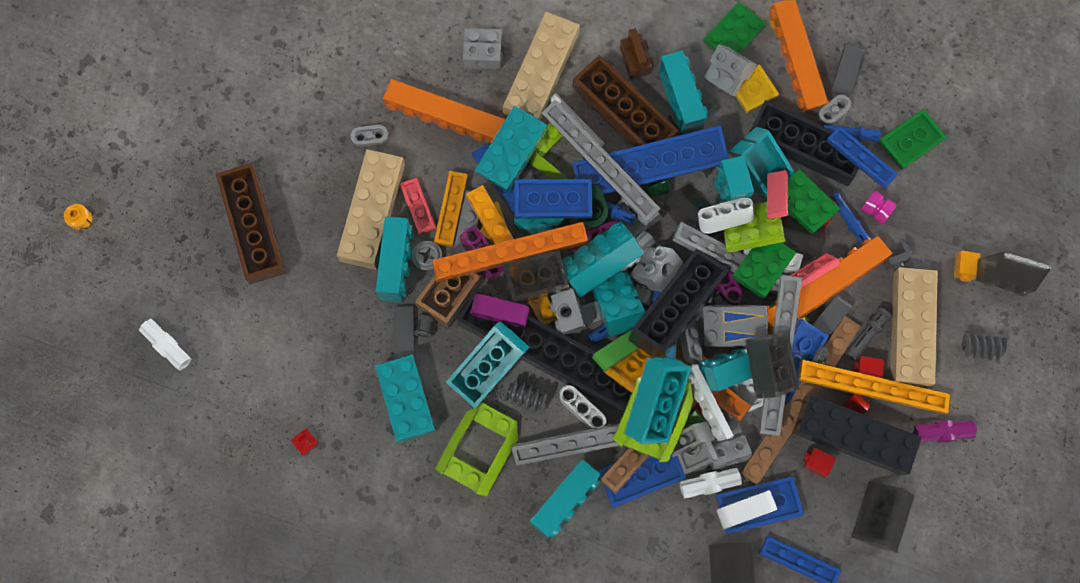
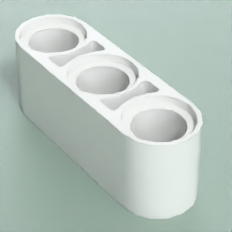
[698,197,754,234]
[559,385,606,429]
[716,491,778,529]

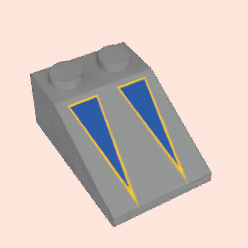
[703,305,768,347]

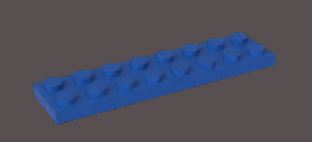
[572,125,729,195]

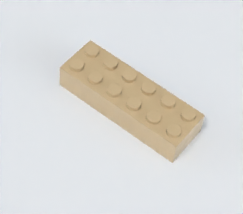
[503,12,580,121]
[337,149,405,270]
[890,267,938,388]

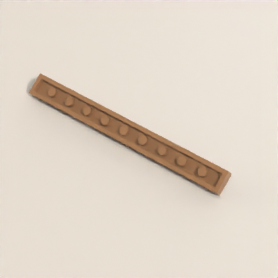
[740,316,861,485]
[600,346,739,494]

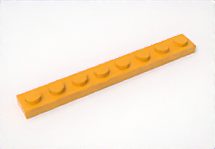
[466,185,557,325]
[798,360,950,414]

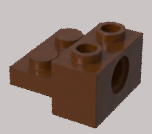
[619,28,654,80]

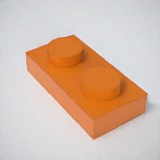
[712,388,752,422]

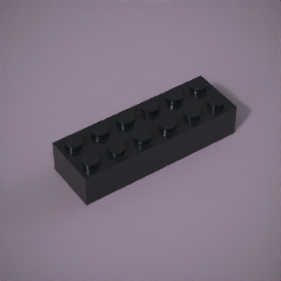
[749,100,868,187]
[628,248,729,358]
[792,395,921,476]

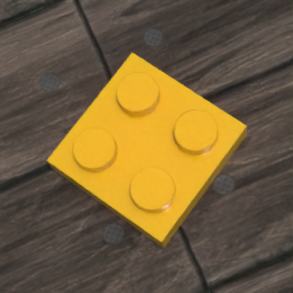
[736,64,779,114]

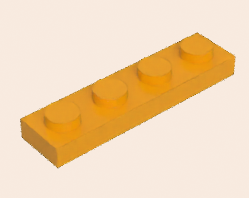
[434,171,468,247]

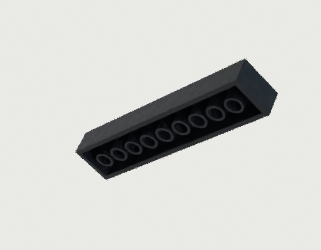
[457,287,632,415]

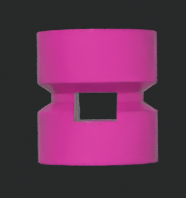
[860,190,897,225]

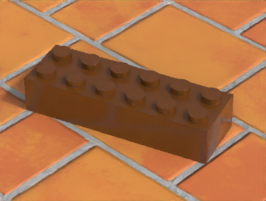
[572,55,679,147]
[216,163,287,285]

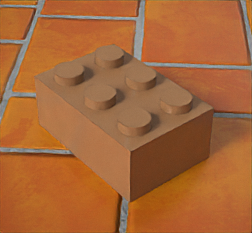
[415,273,481,328]

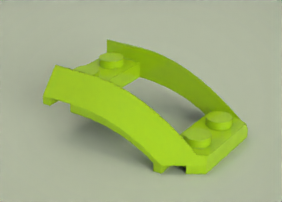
[529,123,576,179]
[613,376,693,462]
[435,402,518,497]

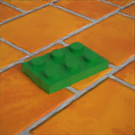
[703,2,766,54]
[879,109,947,170]
[788,169,840,235]
[732,243,796,299]

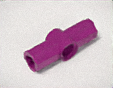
[913,420,977,443]

